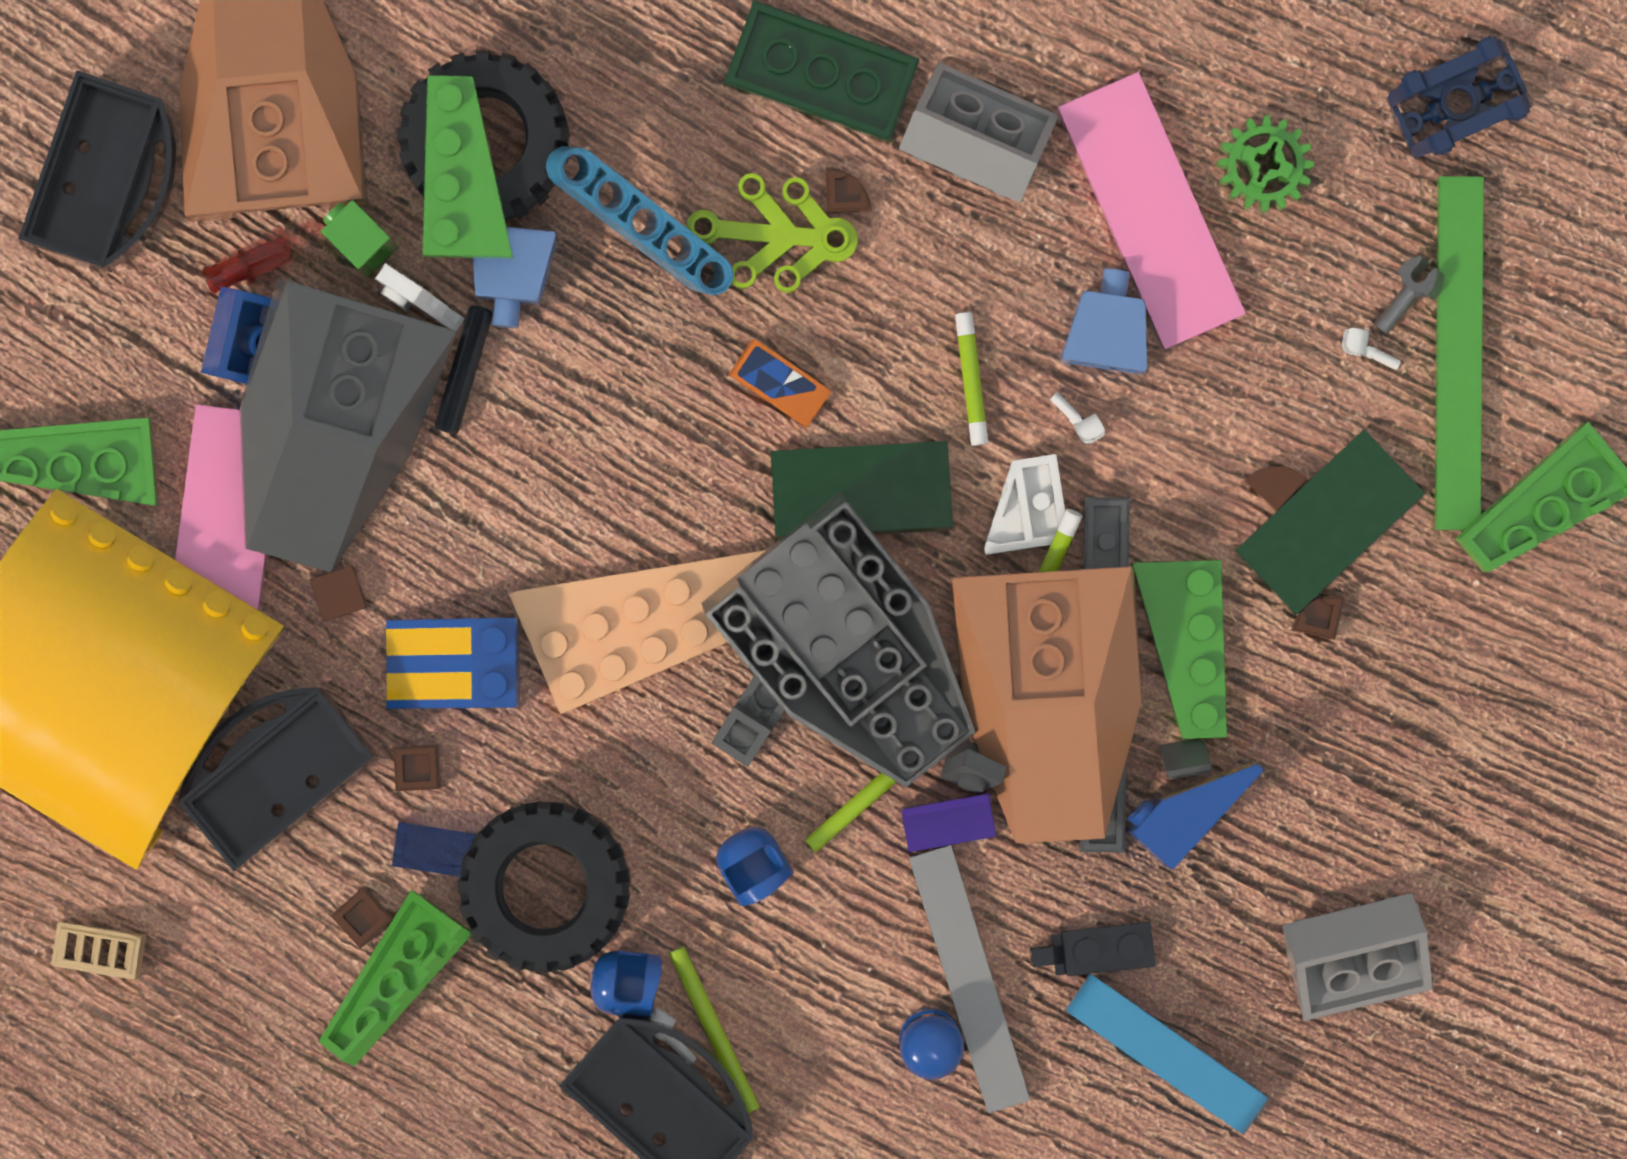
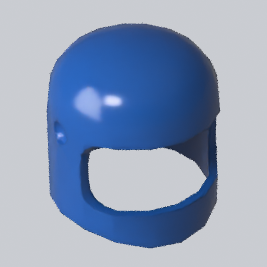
[716,827,794,906]
[590,951,662,1019]
[898,1007,964,1080]

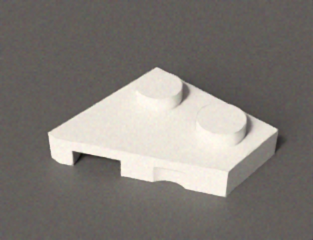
[376,264,465,331]
[984,454,1065,555]

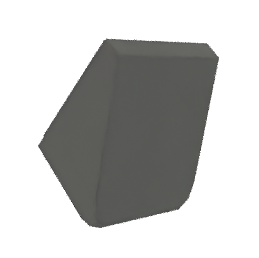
[1160,739,1212,779]

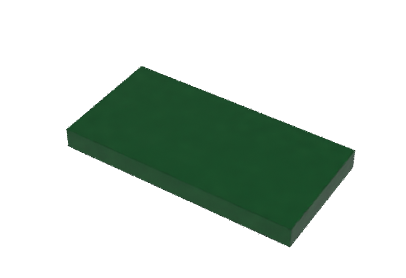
[724,0,920,144]
[1234,429,1425,615]
[771,441,953,540]

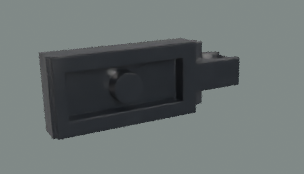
[1030,921,1155,976]

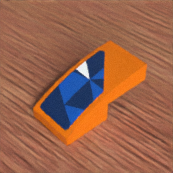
[728,338,832,428]

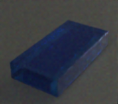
[392,822,477,877]

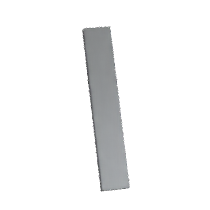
[908,845,1030,1113]

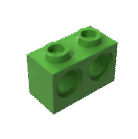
[320,200,399,278]

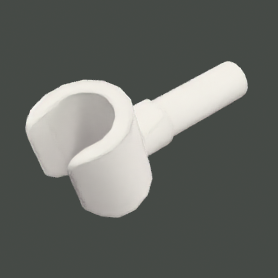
[1342,328,1401,370]
[1050,392,1105,444]
[650,1008,697,1064]

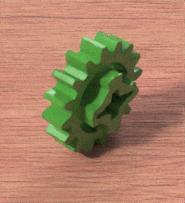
[1216,115,1314,214]

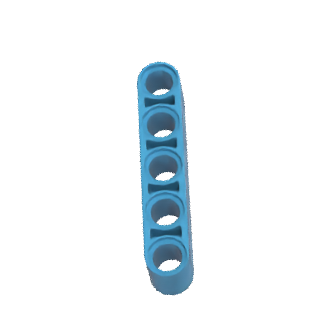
[546,146,733,295]
[1065,973,1269,1135]

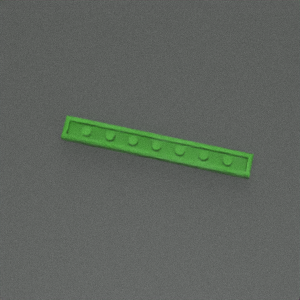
[1434,176,1484,531]

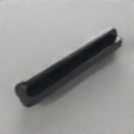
[435,305,493,434]

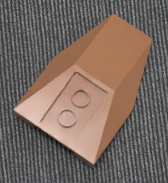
[179,0,368,222]
[952,567,1142,843]

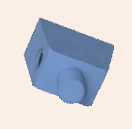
[473,227,558,329]
[1060,269,1147,375]

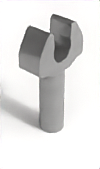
[1374,256,1444,335]

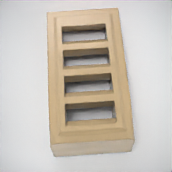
[51,921,147,980]

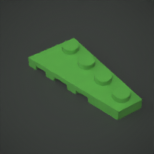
[423,76,514,259]
[0,417,159,507]
[1455,422,1627,572]
[1131,560,1227,739]
[318,890,471,1066]

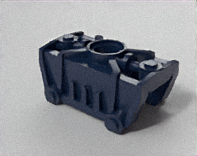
[1387,36,1534,158]

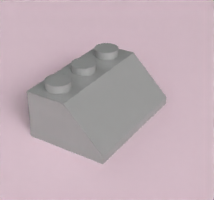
[899,62,1059,203]
[1282,893,1433,1021]

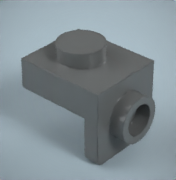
[940,740,1007,795]

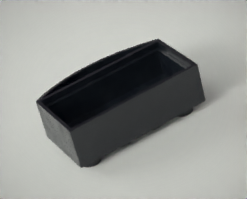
[18,70,176,273]
[177,688,379,871]
[559,1016,754,1159]

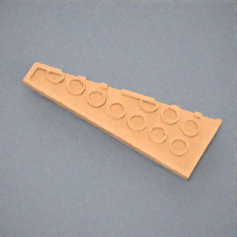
[509,550,766,715]

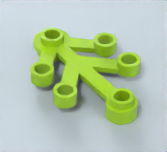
[686,173,858,293]

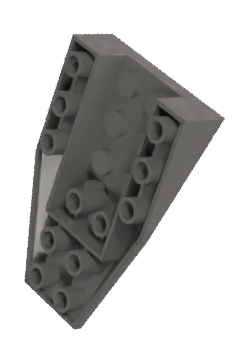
[240,279,457,572]
[701,492,975,787]

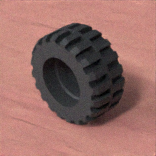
[397,50,570,220]
[458,801,631,973]

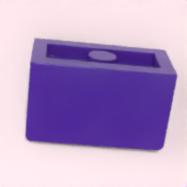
[901,792,996,852]

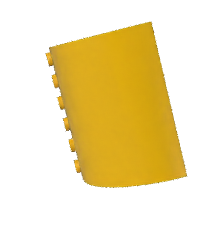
[0,489,284,870]

